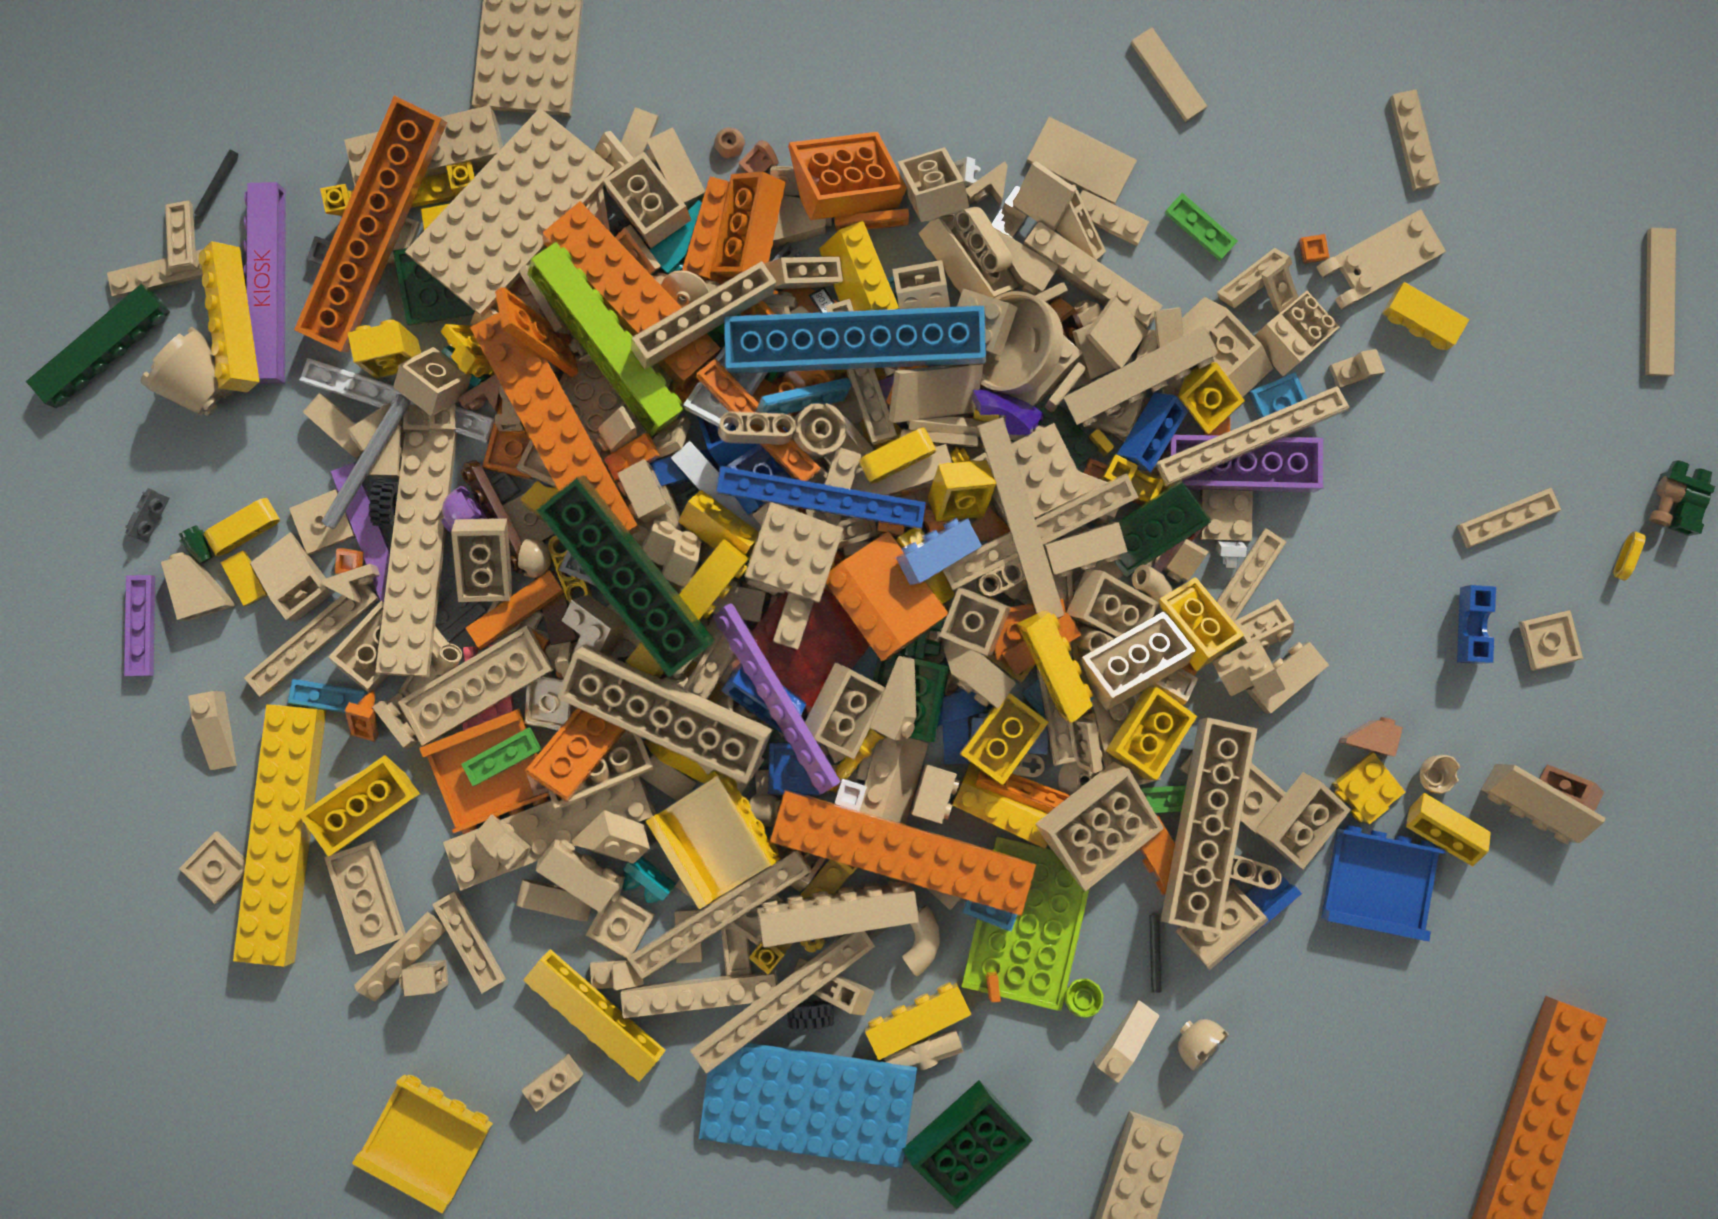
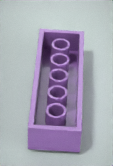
[1166,435,1323,493]

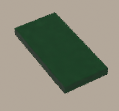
[1114,480,1211,577]

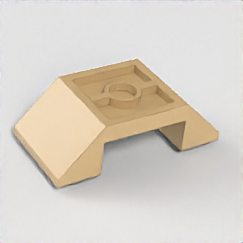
[1182,297,1273,397]

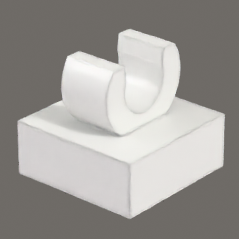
[954,157,981,186]
[1216,540,1247,568]
[834,779,867,811]

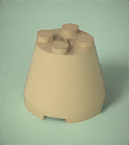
[141,327,234,417]

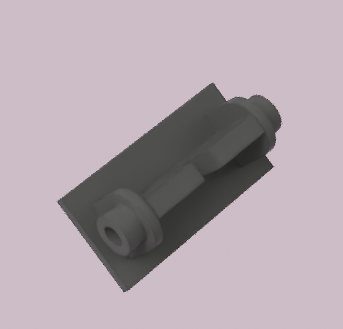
[125,488,170,542]

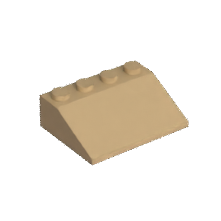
[1035,762,1164,891]

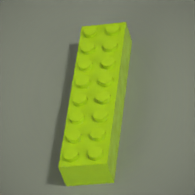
[527,242,683,438]

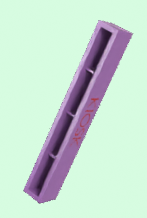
[244,182,286,384]

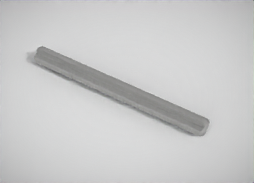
[322,395,410,529]

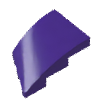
[972,390,1044,435]

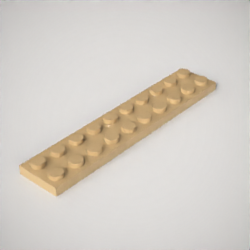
[376,430,457,677]

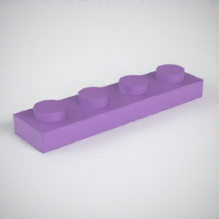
[124,575,155,676]

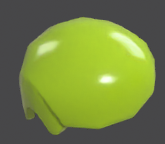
[1064,978,1104,1018]

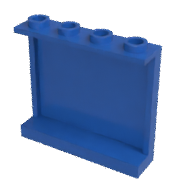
[1321,825,1445,942]

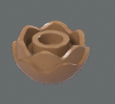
[714,127,745,158]

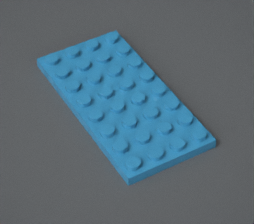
[699,1043,917,1168]

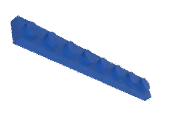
[716,466,926,529]

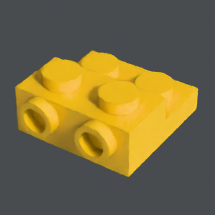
[441,324,495,377]
[1332,752,1406,824]

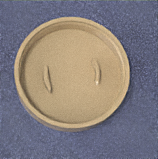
[981,291,1063,395]

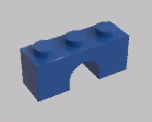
[1457,585,1496,664]

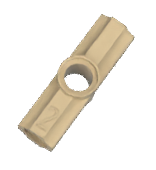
[884,1029,963,1070]

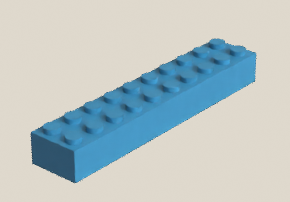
[724,306,986,374]

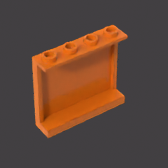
[419,709,550,835]

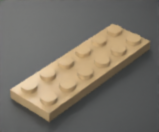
[398,626,553,746]

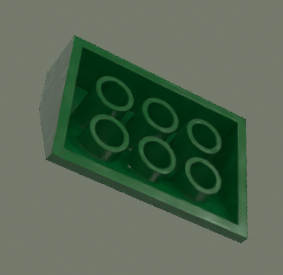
[902,1080,1033,1210]

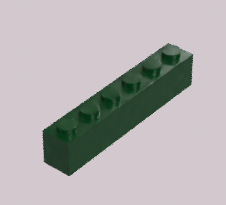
[25,284,170,409]

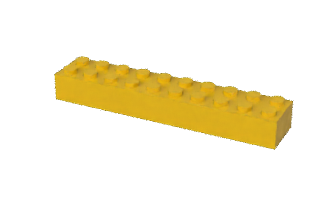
[233,704,327,967]

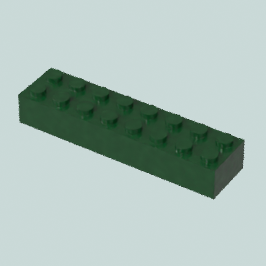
[536,475,715,677]

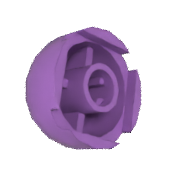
[441,486,487,532]

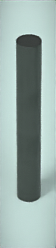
[194,149,239,218]
[1149,914,1162,993]

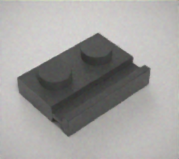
[435,588,487,643]

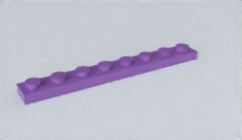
[713,603,840,794]

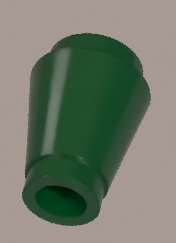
[178,525,213,564]

